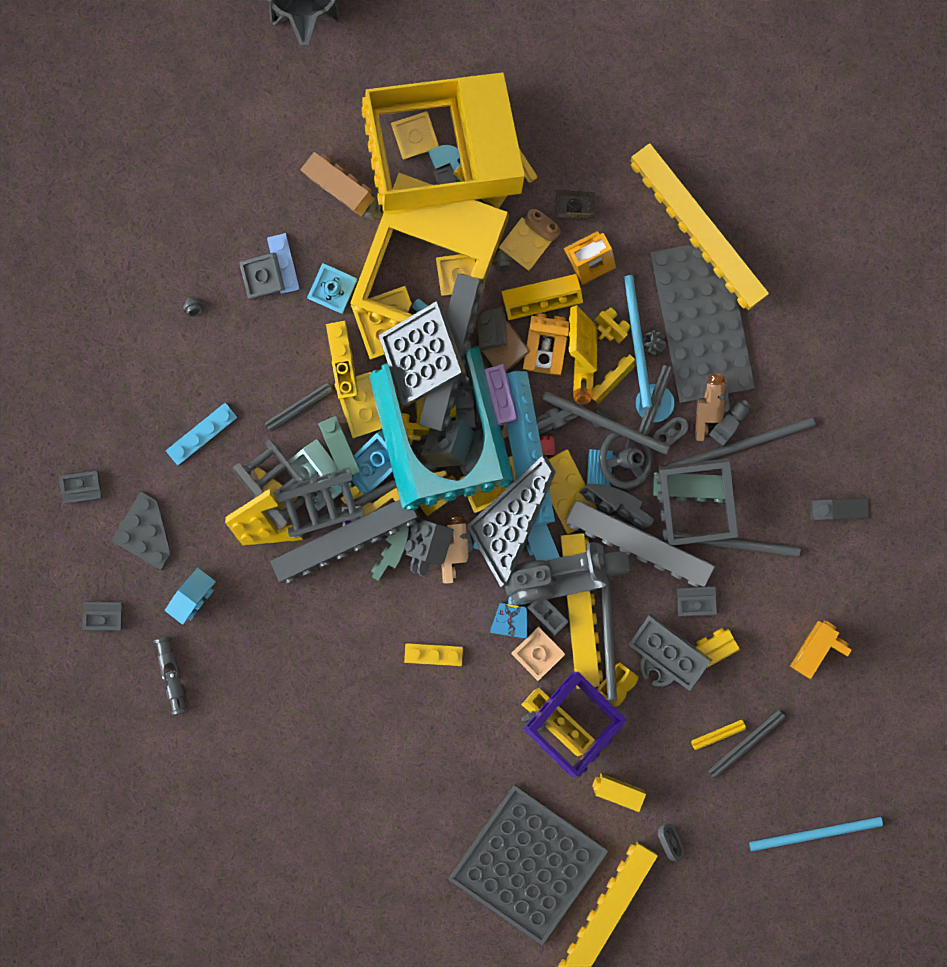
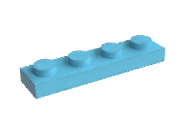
[166,403,238,466]

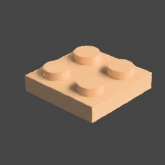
[511,626,565,681]

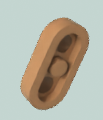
[525,209,560,241]

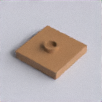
[482,321,530,372]

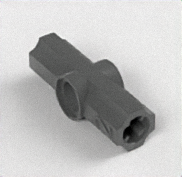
[536,399,584,435]

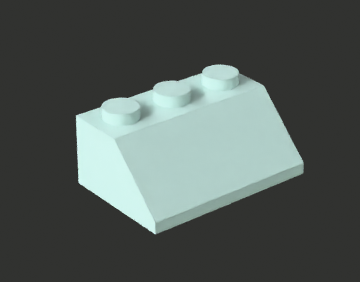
[288,439,352,511]

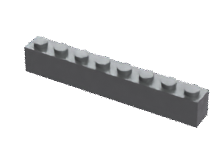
[419,273,485,431]
[270,499,420,584]

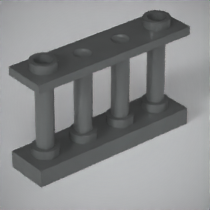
[232,439,317,530]
[275,467,364,538]

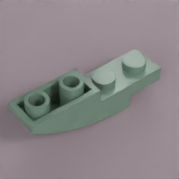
[371,525,409,581]

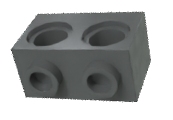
[527,600,569,635]

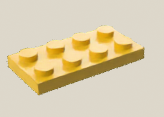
[548,449,597,535]

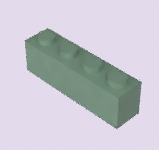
[652,472,732,503]

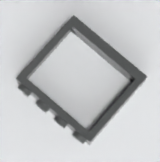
[656,458,738,546]

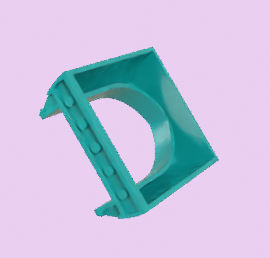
[369,345,515,511]

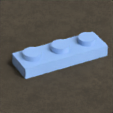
[267,233,300,294]

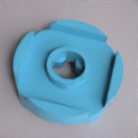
[636,384,674,422]

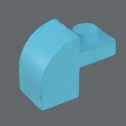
[428,145,460,182]

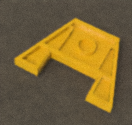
[226,489,303,546]

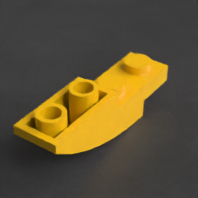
[326,321,358,399]

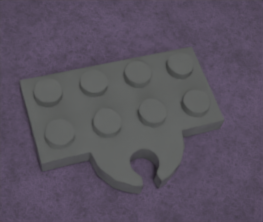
[628,614,712,691]

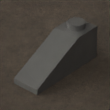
[810,498,869,520]

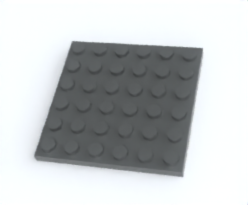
[448,785,608,945]

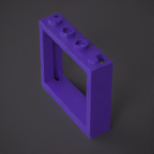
[523,672,627,777]

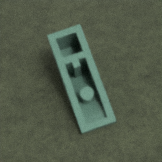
[318,416,361,476]

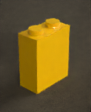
[592,773,646,812]

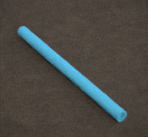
[624,275,652,408]
[749,817,883,852]

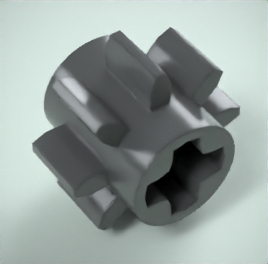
[643,330,666,355]

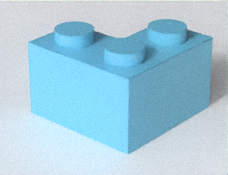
[165,568,216,624]

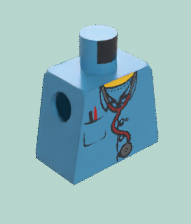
[490,597,527,638]

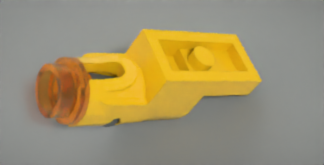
[573,358,594,405]

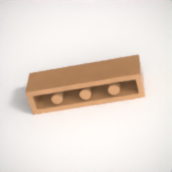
[300,152,375,217]

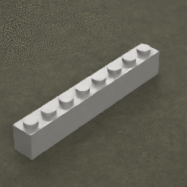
[565,499,715,588]

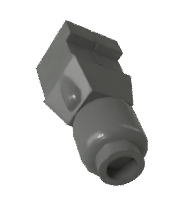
[707,399,751,447]

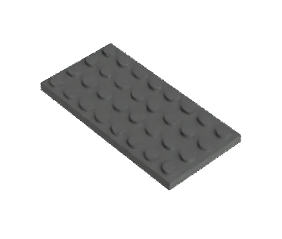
[650,238,755,403]

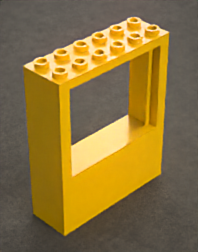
[362,72,525,212]
[350,173,509,326]

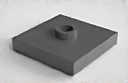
[239,252,285,299]

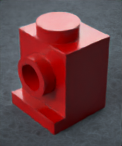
[539,436,555,456]

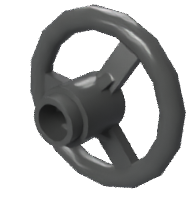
[599,430,653,489]

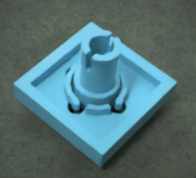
[307,263,358,314]

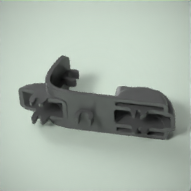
[505,542,630,605]

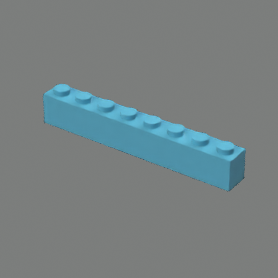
[506,371,555,527]

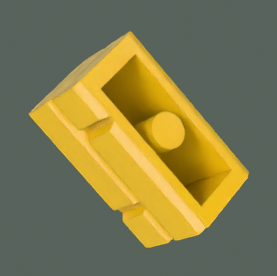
[695,628,740,668]

